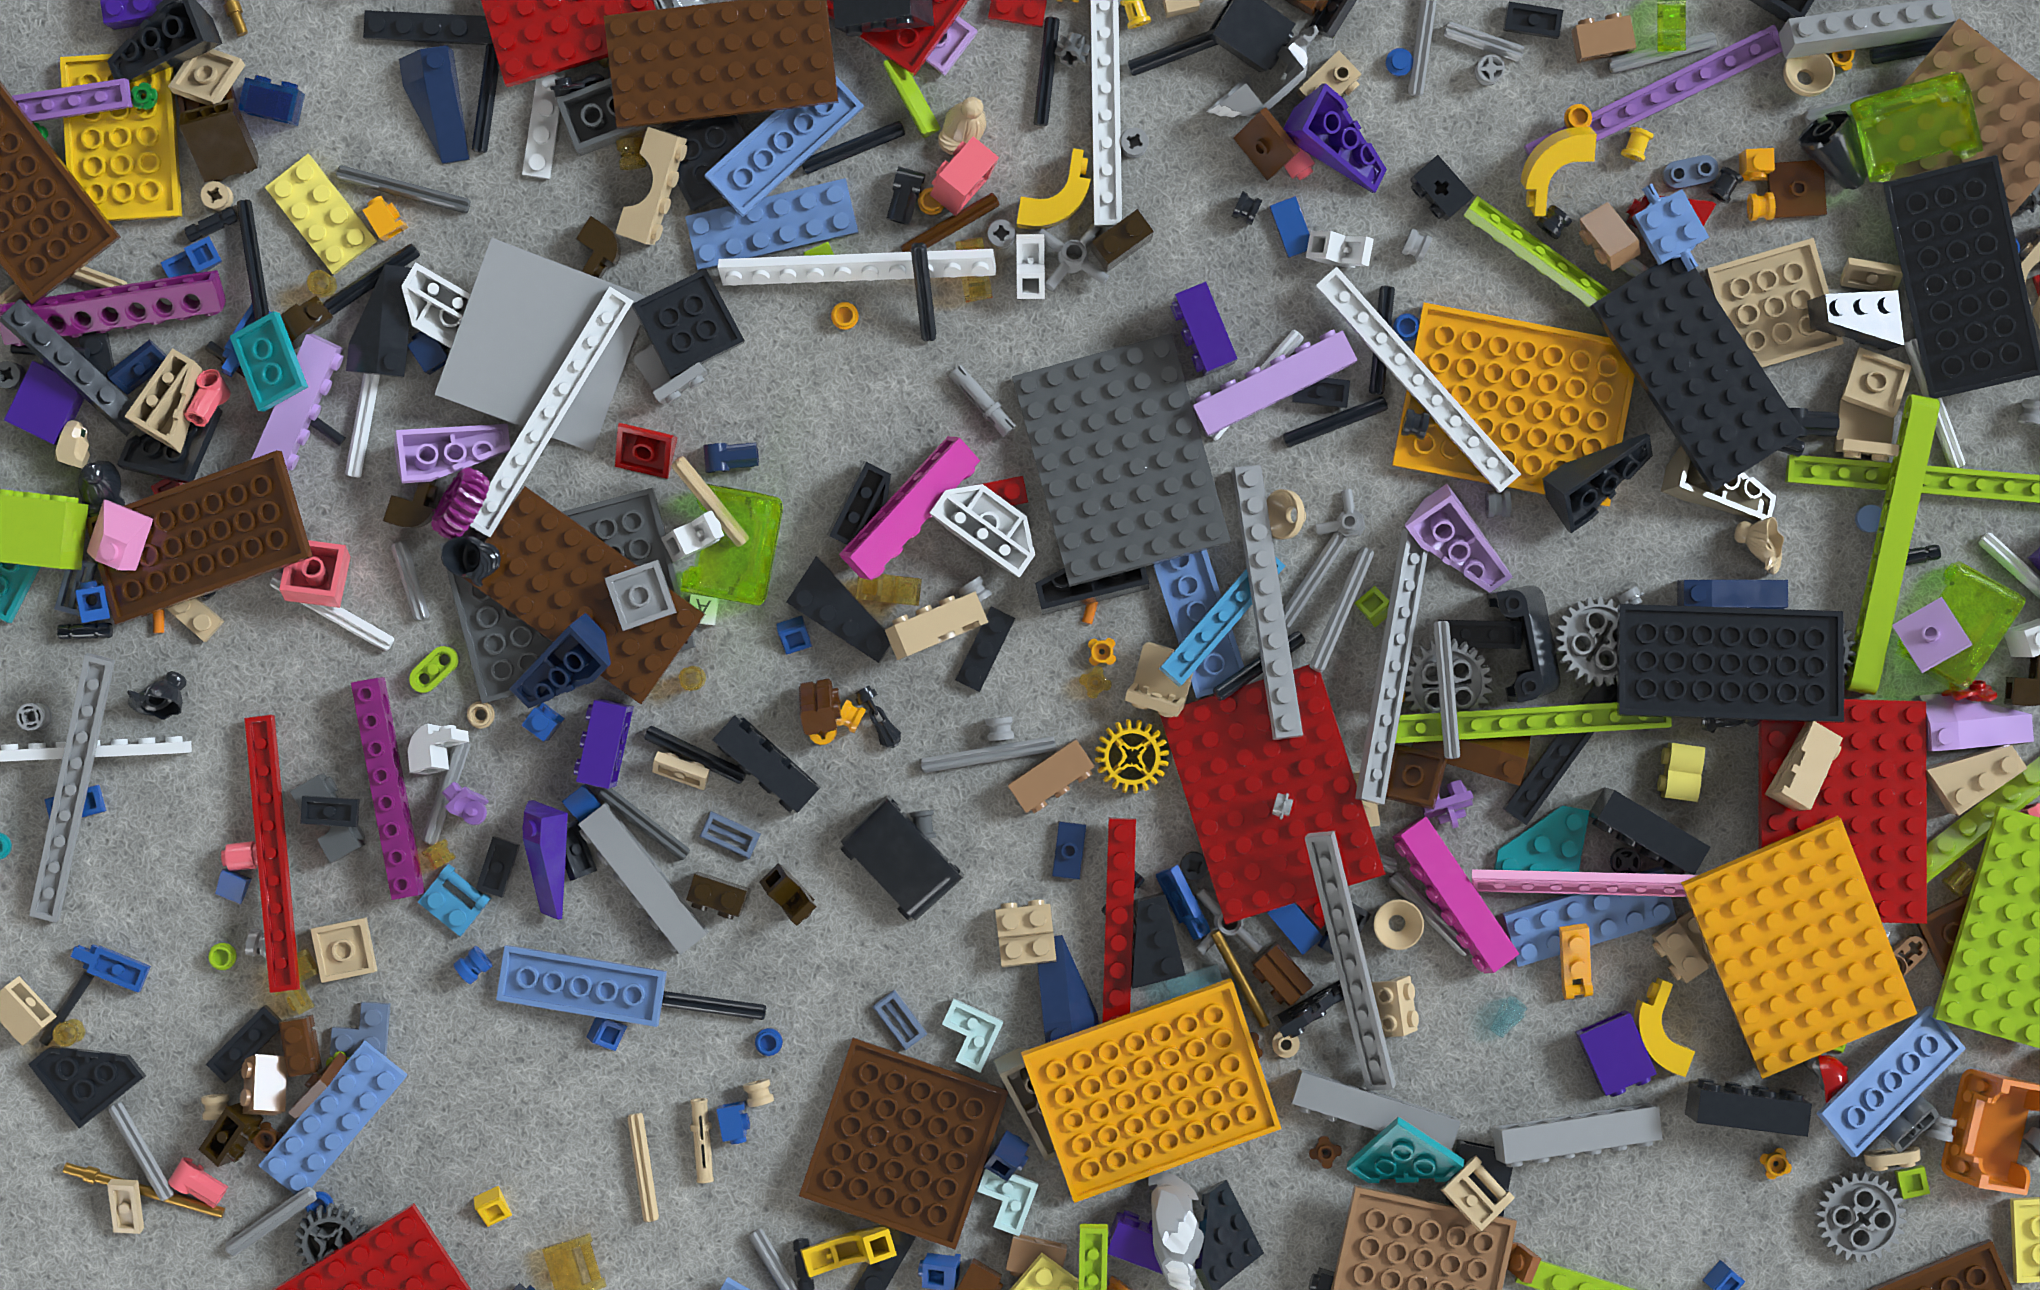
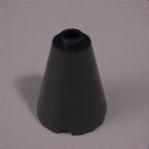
[1798,110,1868,190]

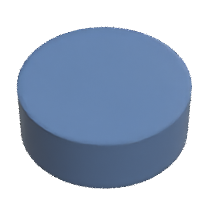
[1855,505,1882,533]

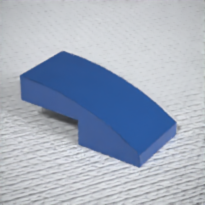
[161,236,222,278]

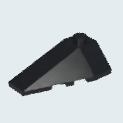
[107,0,223,84]
[346,264,412,378]
[1542,433,1653,533]

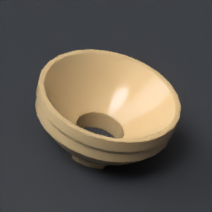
[1783,54,1835,97]
[1266,489,1306,540]
[1373,899,1424,950]

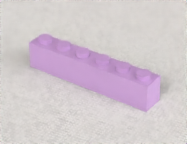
[1193,329,1357,437]
[251,334,344,472]

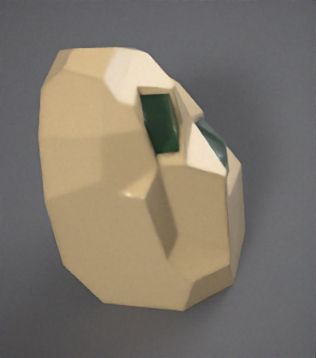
[55,420,90,468]

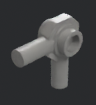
[1316,489,1365,538]

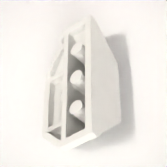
[401,262,471,348]
[929,484,1035,577]

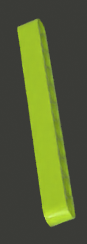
[1845,394,1940,695]

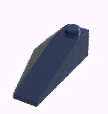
[399,45,470,164]
[1677,580,1788,609]
[510,613,611,709]
[1038,935,1099,1044]

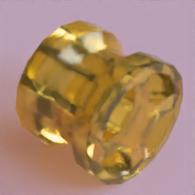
[421,839,456,871]

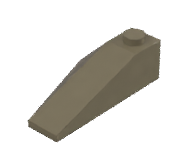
[1661,446,1776,521]
[994,1047,1057,1162]

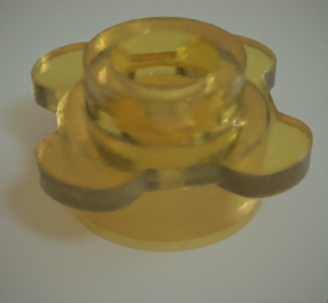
[1079,666,1112,699]

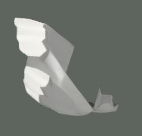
[1207,25,1319,118]
[1148,1171,1204,1290]

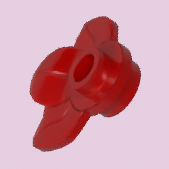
[1941,680,1997,702]

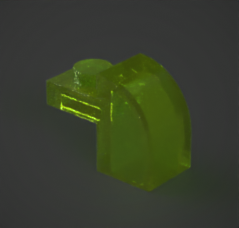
[1657,0,1686,52]

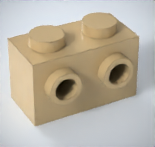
[1297,50,1362,100]
[0,976,57,1046]

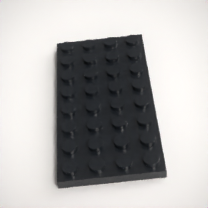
[1882,155,2040,399]
[1590,257,1805,492]
[1617,604,1844,723]

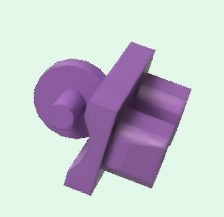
[1423,780,1474,829]
[442,782,489,825]

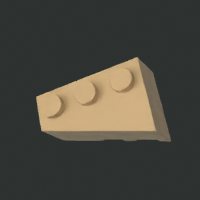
[125,348,203,453]
[885,591,988,660]
[1765,721,1843,811]
[1926,745,2027,816]

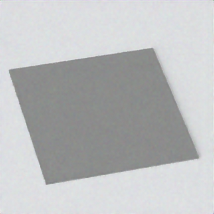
[434,238,647,452]

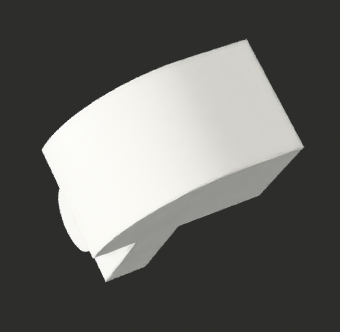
[1306,230,1374,268]
[1016,234,1045,299]
[661,511,724,563]
[408,723,469,775]

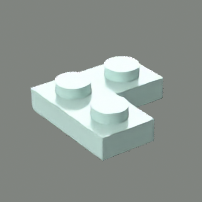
[942,998,1003,1072]
[977,1168,1038,1236]

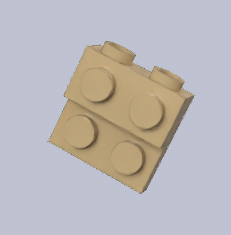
[995,900,1057,967]
[1651,909,1713,983]

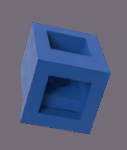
[75,580,110,623]
[522,703,565,742]
[716,1100,750,1145]
[918,1252,961,1290]

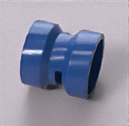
[453,946,493,985]

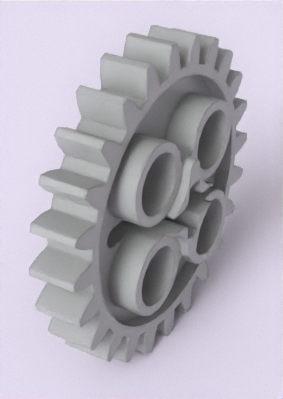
[1553,597,1618,687]
[1404,638,1492,714]
[1814,1171,1907,1262]

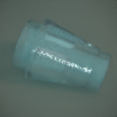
[1490,995,1528,1038]

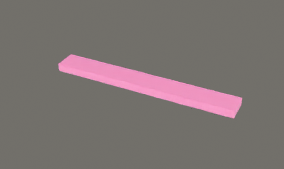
[1472,869,1697,897]

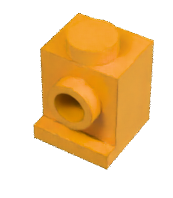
[1739,148,1775,181]
[362,196,409,242]

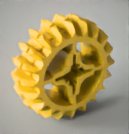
[1095,719,1169,793]

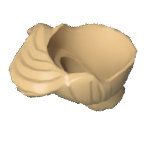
[938,97,987,155]
[1734,517,1784,575]

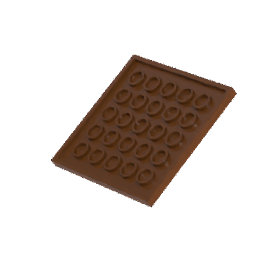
[799,1037,1009,1250]

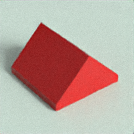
[615,423,678,479]

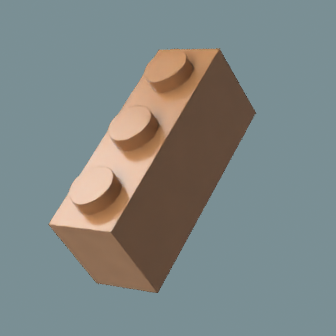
[1008,739,1095,814]

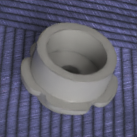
[1617,586,1644,604]
[1272,793,1293,820]

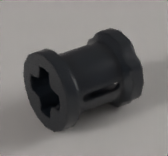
[1707,167,1744,204]

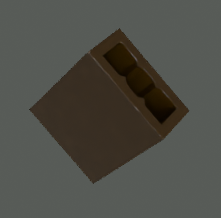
[179,98,259,183]
[1091,209,1154,272]

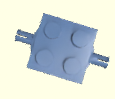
[1632,184,1709,272]

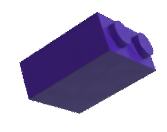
[4,361,84,445]
[1575,1010,1657,1097]

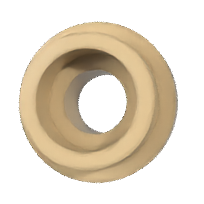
[467,701,495,729]
[1272,1031,1300,1058]

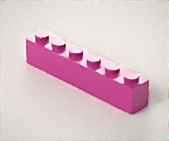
[839,436,980,580]
[1392,817,1519,974]

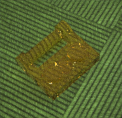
[542,1233,607,1290]

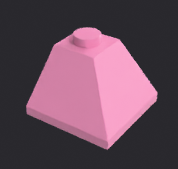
[87,500,153,571]

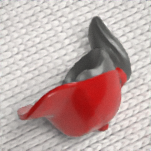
[1802,1053,1849,1103]

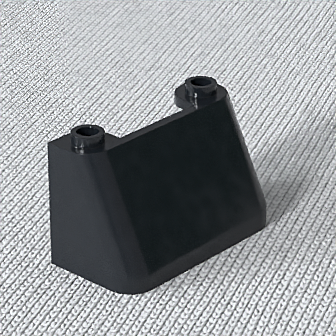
[1486,585,1561,703]
[840,795,964,921]

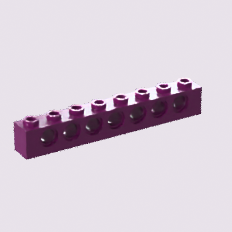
[0,270,226,346]
[351,677,425,900]

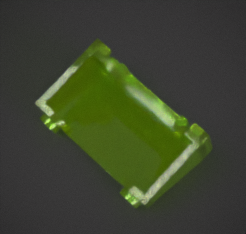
[1850,72,1984,183]
[681,484,783,606]
[1895,561,2026,690]

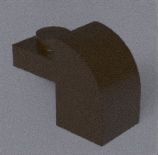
[576,216,621,279]
[281,296,333,350]
[383,480,438,529]
[2004,655,2040,706]
[759,863,817,926]

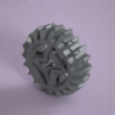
[294,1203,368,1266]

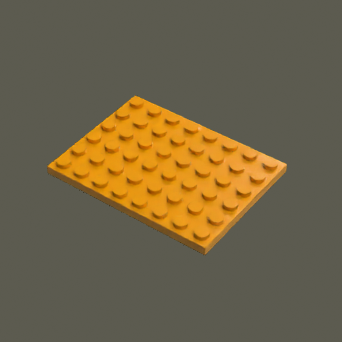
[1391,302,1635,507]
[1681,816,1917,1079]
[1021,978,1282,1203]

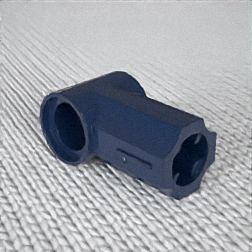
[703,442,759,473]

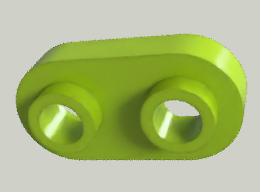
[409,646,459,693]

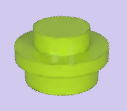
[208,943,237,970]

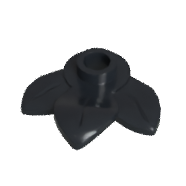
[550,73,604,97]

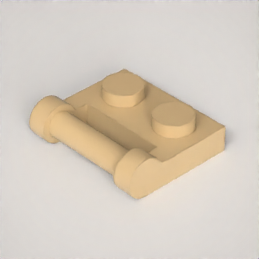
[1441,1156,1515,1232]

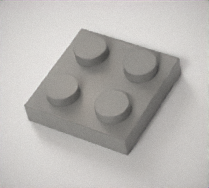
[605,560,677,631]

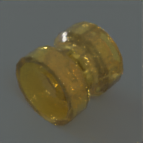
[616,137,647,170]

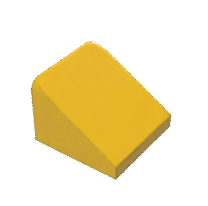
[474,1186,512,1227]

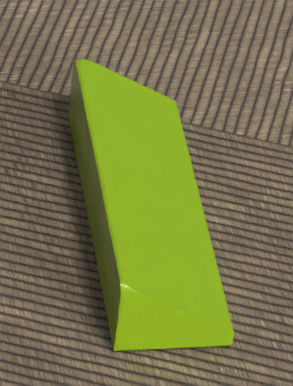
[883,59,941,138]

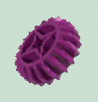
[431,467,490,540]

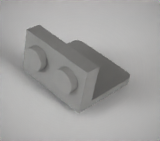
[634,345,708,404]

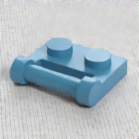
[418,864,492,937]

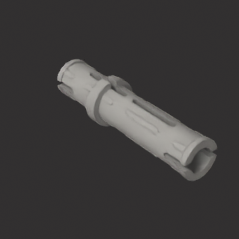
[948,365,1017,437]

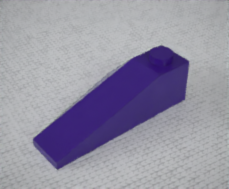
[1283,83,1387,193]
[522,800,568,920]

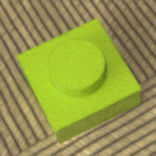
[1894,1165,1930,1200]

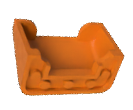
[1941,1069,2040,1195]

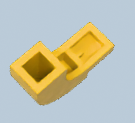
[1520,127,1597,216]
[1017,148,1091,230]
[1634,977,1695,1078]
[800,1227,897,1277]

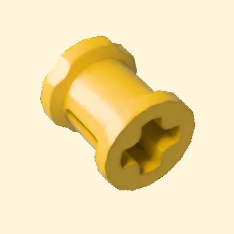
[1120,0,1152,29]
[1620,127,1654,162]

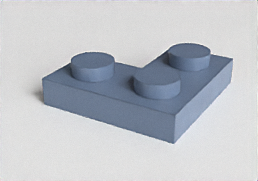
[330,1001,391,1057]

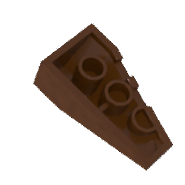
[1411,735,1531,786]

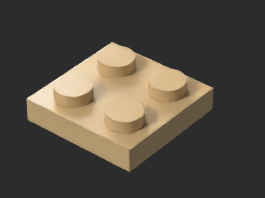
[168,49,245,105]
[1841,347,1912,418]
[310,917,378,983]

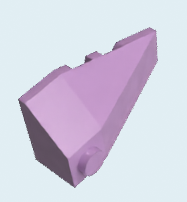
[394,424,511,483]
[1405,484,1513,593]
[1919,694,2034,751]

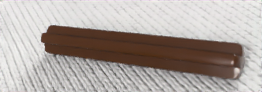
[901,193,1000,252]

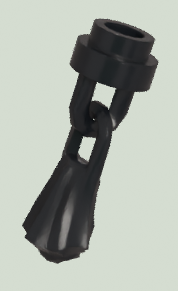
[855,685,901,748]

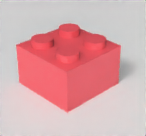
[930,136,999,216]
[279,540,351,608]

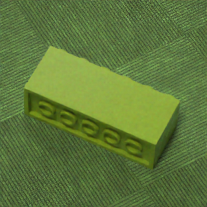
[0,489,88,570]

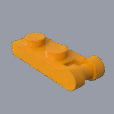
[1559,923,1593,1000]

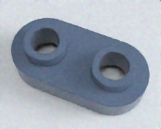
[1662,155,1719,190]

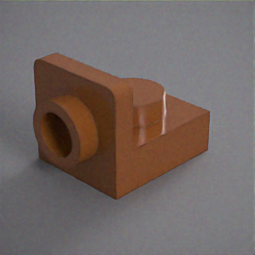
[1507,1242,1542,1283]

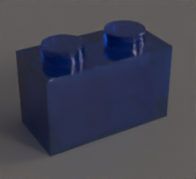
[238,75,305,126]

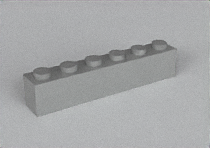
[1778,0,1955,59]
[578,803,709,955]
[1290,1068,1461,1151]
[1492,1103,1663,1167]

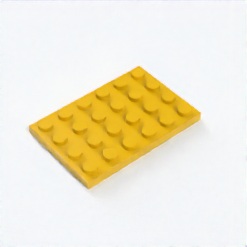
[60,54,182,221]

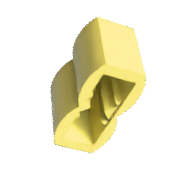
[1657,743,1705,802]

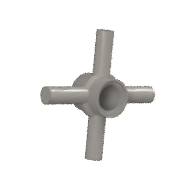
[1038,223,1110,291]
[1196,888,1262,954]

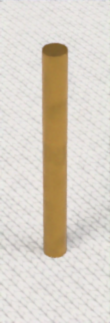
[1210,929,1270,1028]

